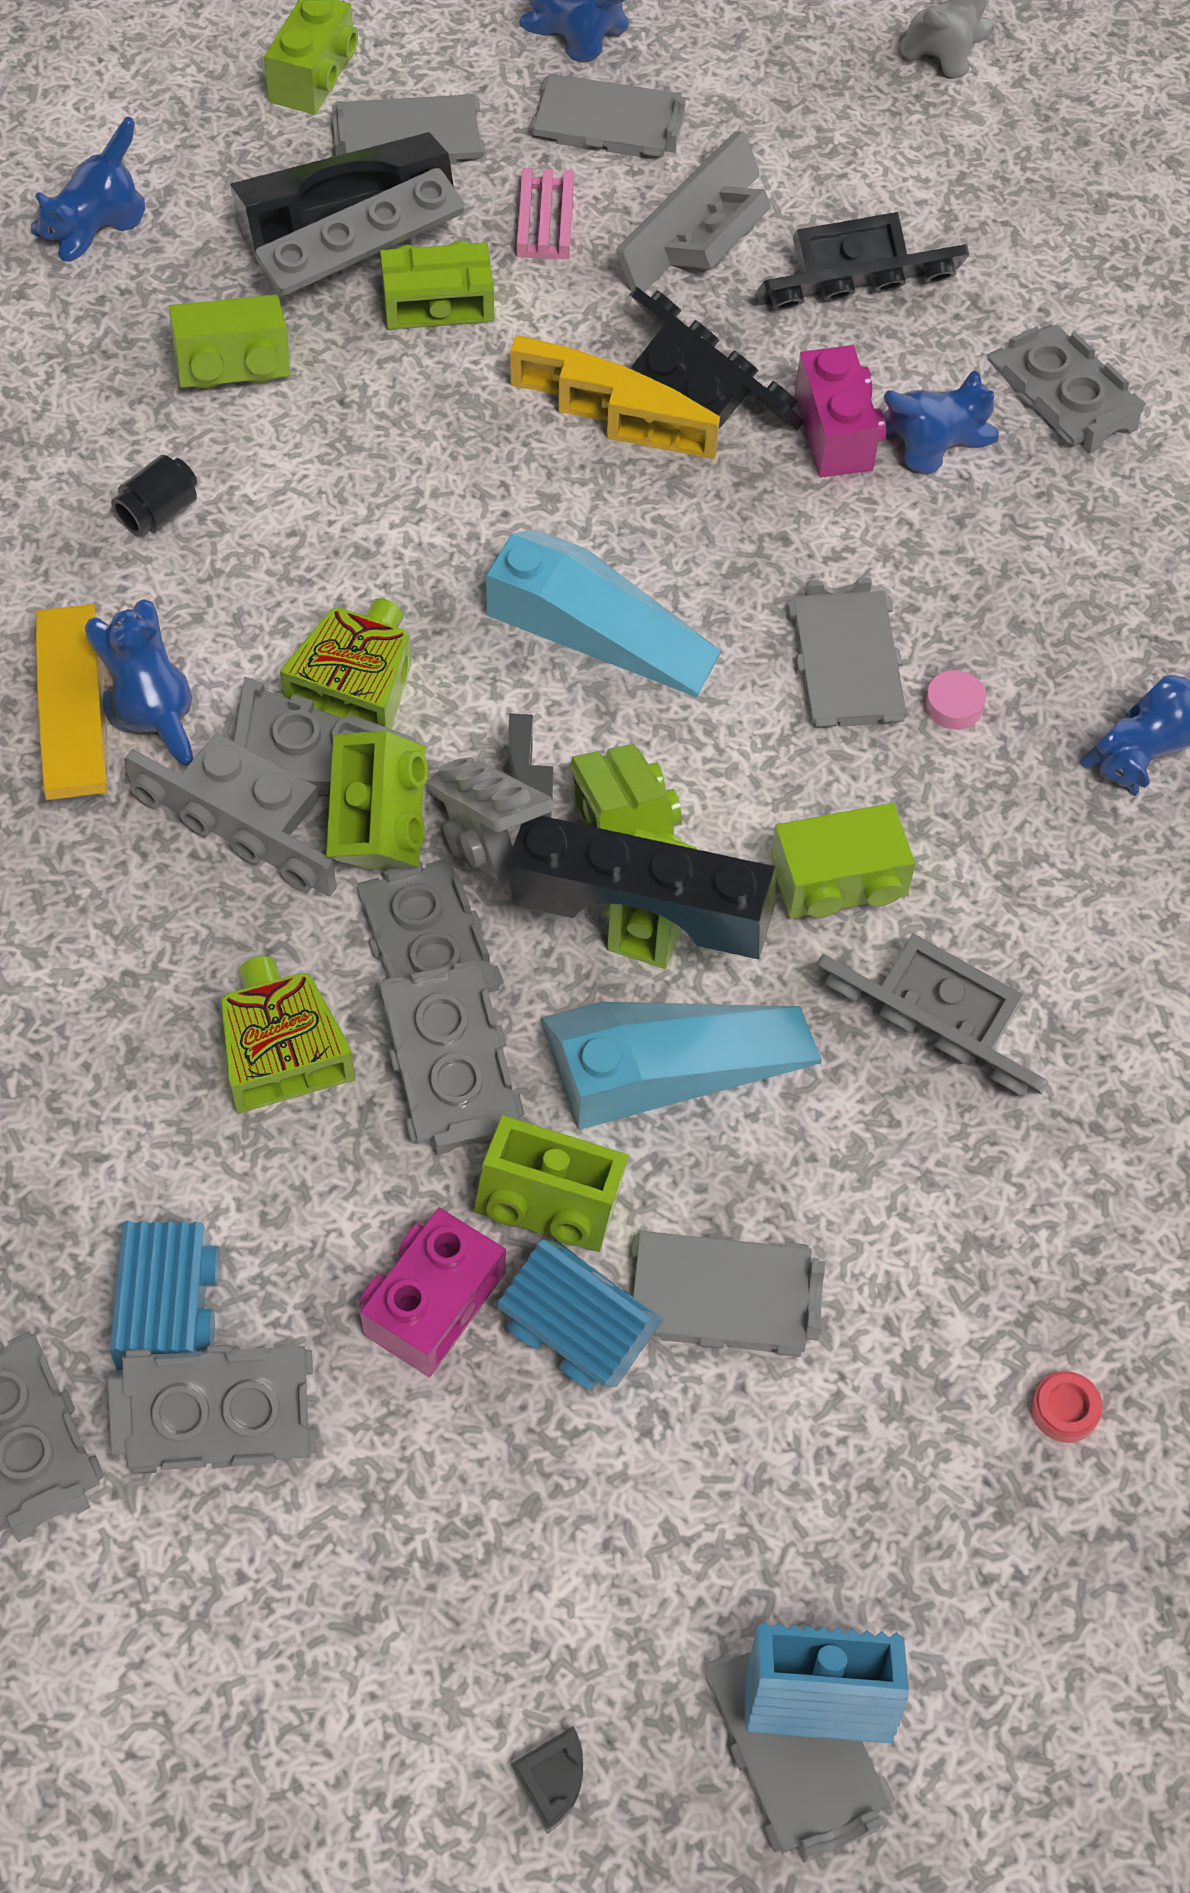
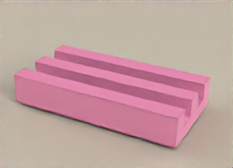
[517,168,574,259]

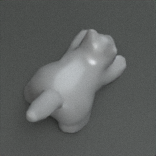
[900,0,994,78]

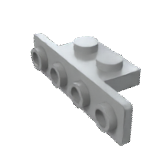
[616,131,771,292]
[256,168,465,295]
[124,732,337,897]
[426,757,555,881]
[816,933,1049,1097]

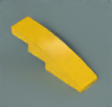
[510,335,720,459]
[36,604,108,800]

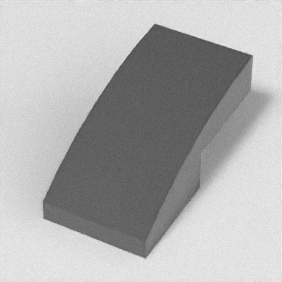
[508,713,553,818]

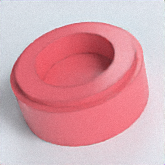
[1031,1371,1103,1443]

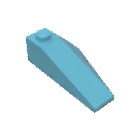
[486,529,721,697]
[541,1001,822,1130]

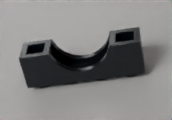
[230,132,454,256]
[507,816,776,960]

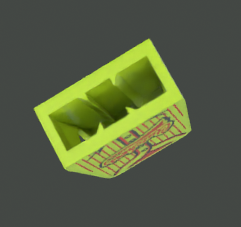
[280,598,412,729]
[221,956,355,1114]

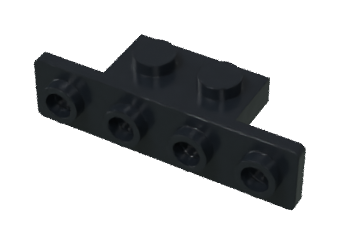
[754,212,969,310]
[629,286,804,431]

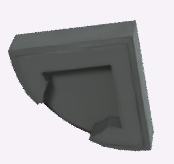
[510,1726,583,1834]

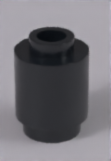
[111,455,198,536]

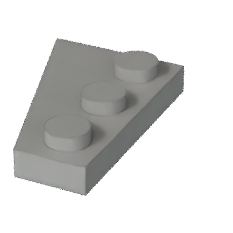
[234,676,416,796]

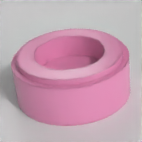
[925,670,986,730]

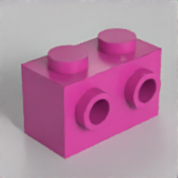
[794,345,886,478]
[359,1207,506,1378]

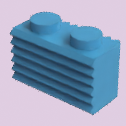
[110,1221,220,1371]
[497,1239,663,1390]
[744,1621,909,1744]

